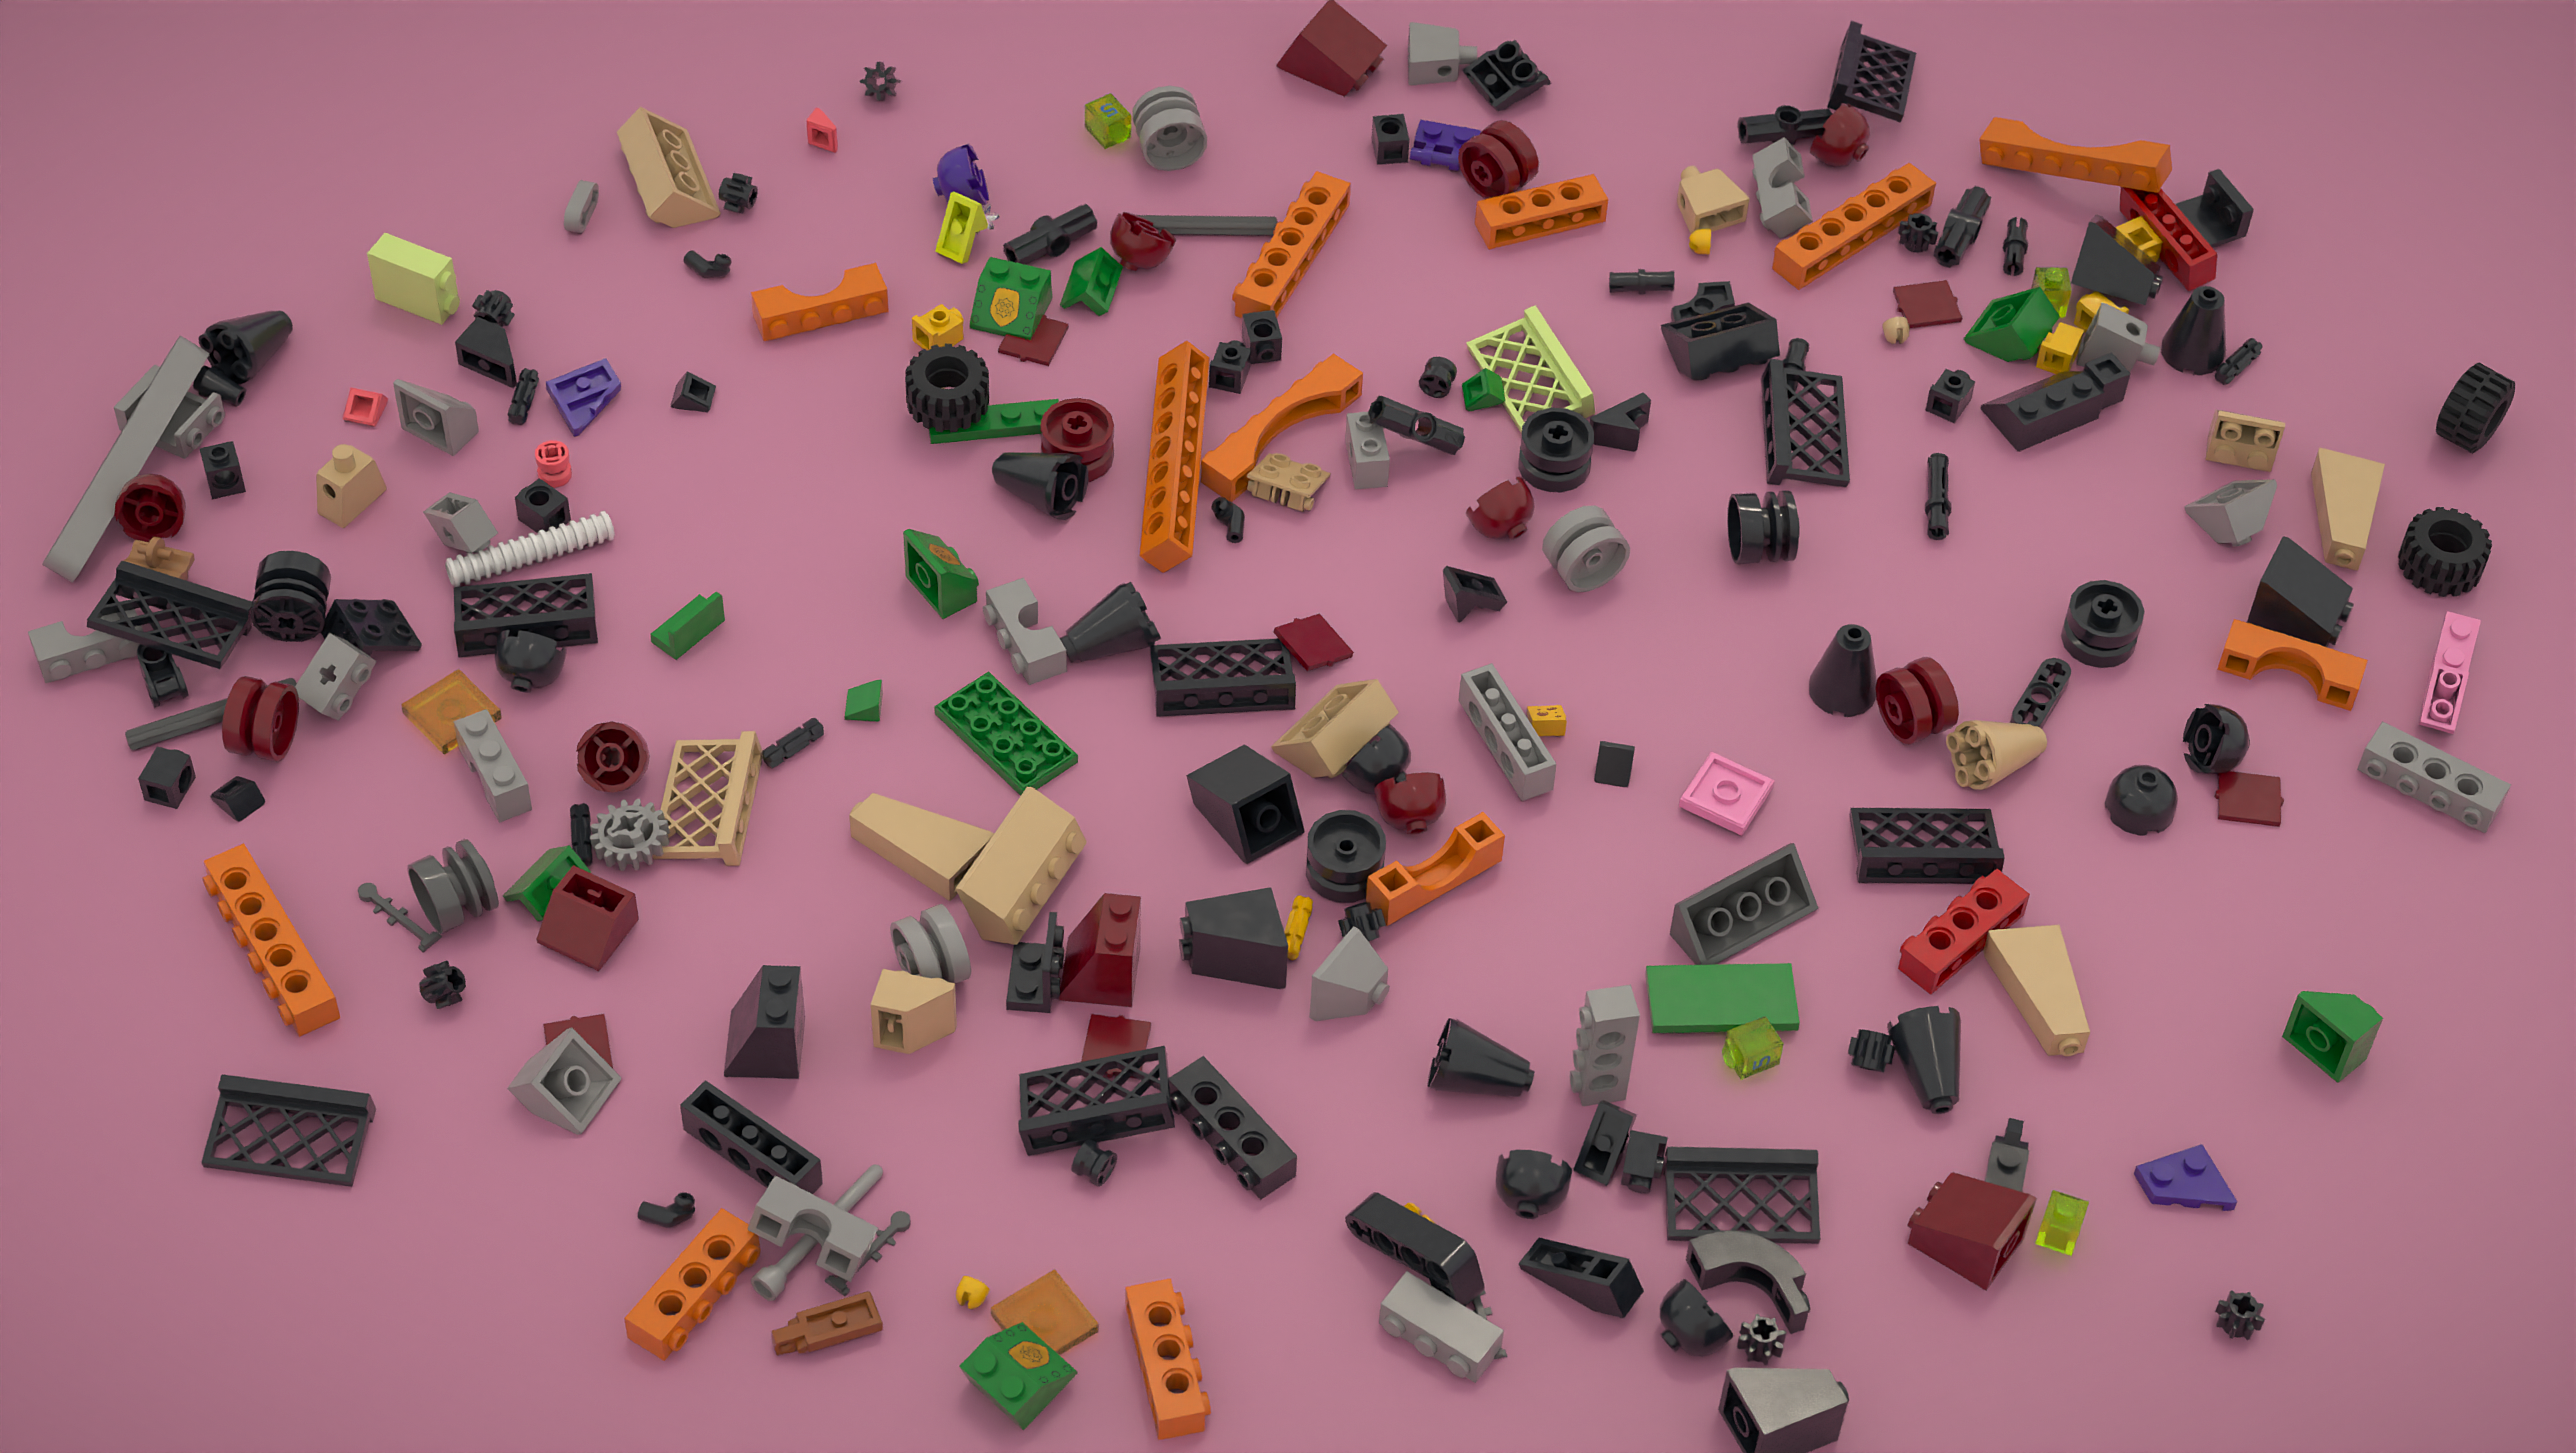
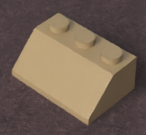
[1271,679,1399,778]

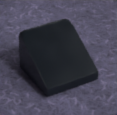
[670,371,716,412]
[1594,741,1635,787]
[210,776,265,822]

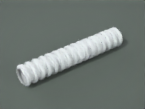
[445,511,615,587]

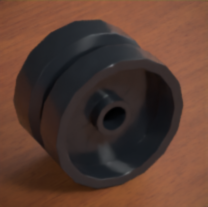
[1518,407,1594,493]
[2061,580,2145,668]
[1306,810,1386,903]

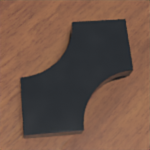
[1671,281,1735,322]

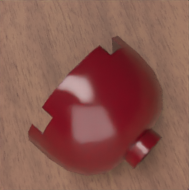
[1810,104,1870,167]
[1110,212,1176,271]
[114,474,186,543]
[1466,476,1535,540]
[576,721,650,793]
[1374,772,1446,835]

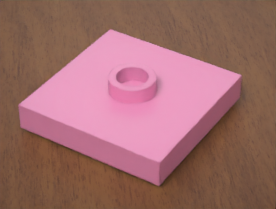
[1679,752,1774,836]

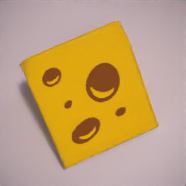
[1527,705,1567,736]

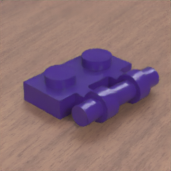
[1410,119,1481,171]

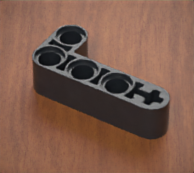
[1345,1192,1485,1307]

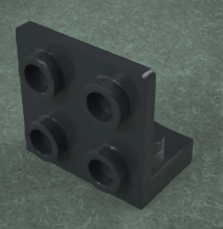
[2175,169,2254,248]
[320,599,422,657]
[1006,912,1064,1013]

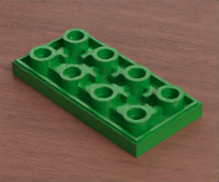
[934,671,1078,796]
[1645,963,1800,1033]

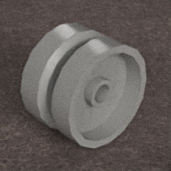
[1542,505,1630,592]
[890,904,971,984]

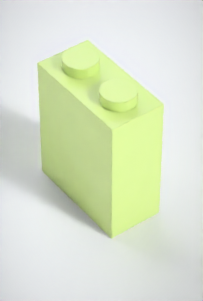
[367,233,460,325]

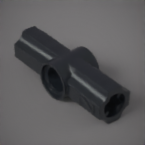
[1737,105,1832,146]
[1933,186,1992,268]
[1003,204,1097,265]
[1368,396,1465,455]

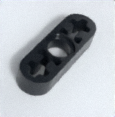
[2010,658,2071,729]

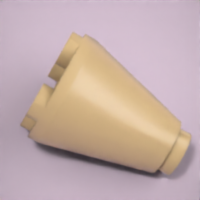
[1946,720,2047,790]

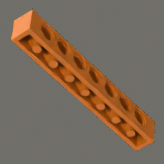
[1139,340,1210,573]

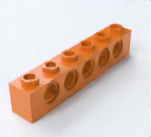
[1772,162,1936,290]
[1232,171,1351,318]
[202,843,340,1037]

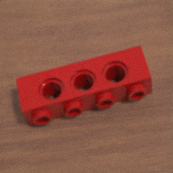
[2119,187,2218,292]
[1898,869,2030,995]

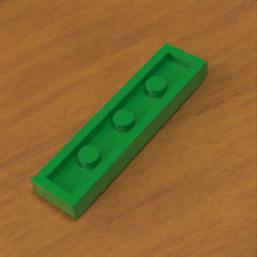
[929,399,1059,444]

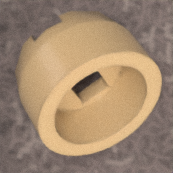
[1882,317,1910,344]

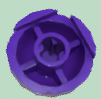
[933,143,989,206]

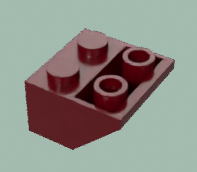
[536,865,639,971]

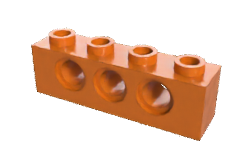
[1475,174,1608,250]
[624,1208,761,1361]
[1125,1278,1211,1440]

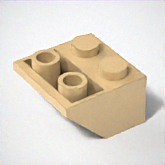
[2205,409,2285,472]
[870,969,957,1054]

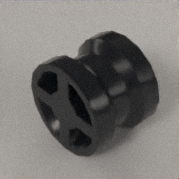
[1419,356,1457,398]
[1071,1139,1118,1187]

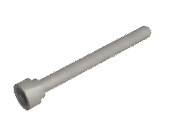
[751,1165,883,1301]

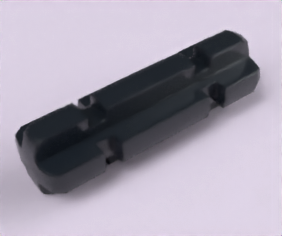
[2214,338,2263,385]
[507,368,539,425]
[761,718,824,768]
[570,803,593,867]

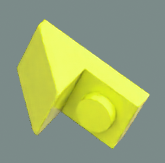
[935,192,988,264]

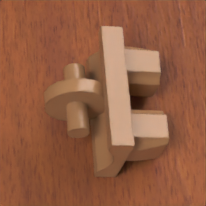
[123,537,195,581]

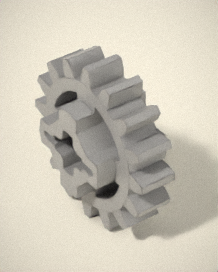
[590,799,670,871]

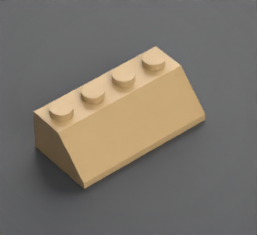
[617,107,721,228]
[956,787,1087,945]

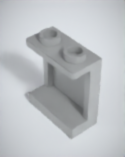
[114,364,225,459]

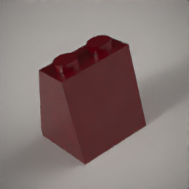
[1276,0,1387,97]
[1059,893,1141,1007]
[1907,1172,2037,1291]

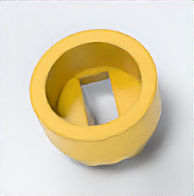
[1689,229,1711,255]
[956,1276,990,1309]

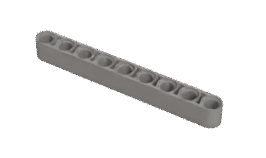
[42,335,210,583]

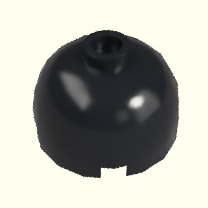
[495,630,567,693]
[2183,704,2250,774]
[1342,724,1411,794]
[2105,765,2178,836]
[1496,1150,1573,1219]
[1659,1279,1734,1357]

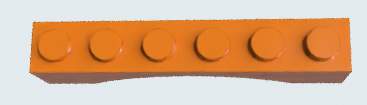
[1979,117,2172,193]
[1201,353,1363,502]

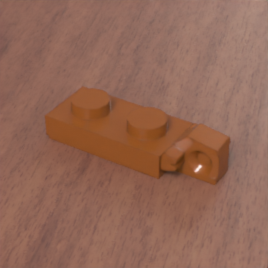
[771,1291,883,1356]

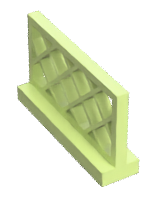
[1467,305,1595,432]

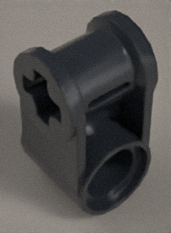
[137,644,189,708]

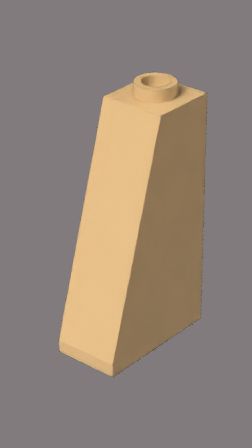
[2311,447,2385,571]
[849,793,994,901]
[1983,925,2090,1056]

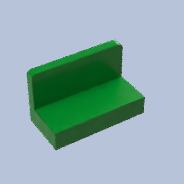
[1060,247,1123,316]
[650,592,725,660]
[503,845,591,921]

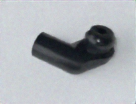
[683,250,732,277]
[1211,497,1245,543]
[637,1192,696,1228]

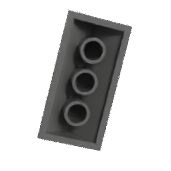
[1670,843,1819,965]

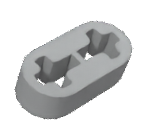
[564,180,599,233]

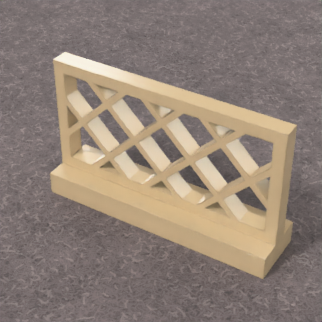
[652,731,762,866]

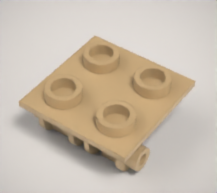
[1247,453,1331,512]

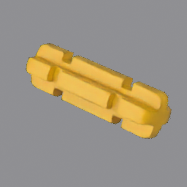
[1284,895,1313,960]

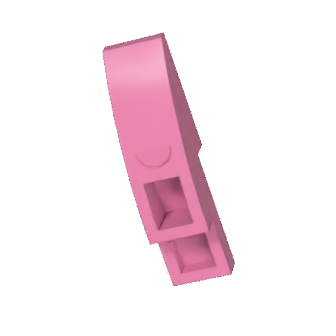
[2419,611,2481,734]

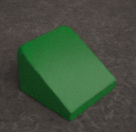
[1462,368,1506,411]
[844,680,883,721]

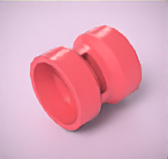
[535,440,572,488]

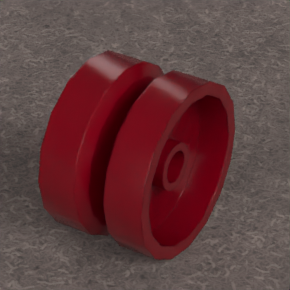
[1458,120,1539,199]
[1040,398,1114,482]
[1875,657,1959,745]
[222,676,299,762]

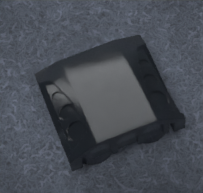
[1463,40,1551,111]

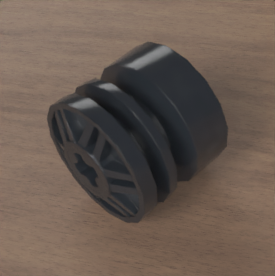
[1727,490,1800,564]
[250,550,331,642]

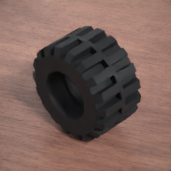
[905,344,989,433]
[2436,363,2516,453]
[2398,507,2492,597]

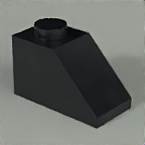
[455,317,517,388]

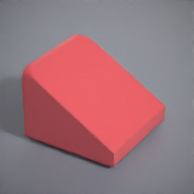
[806,107,838,153]
[343,388,388,427]

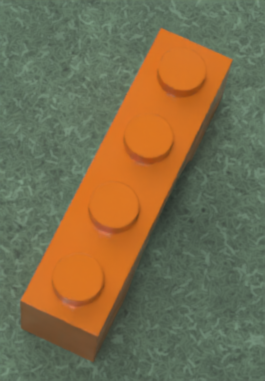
[751,263,889,341]
[2217,619,2368,711]
[1366,812,1505,926]

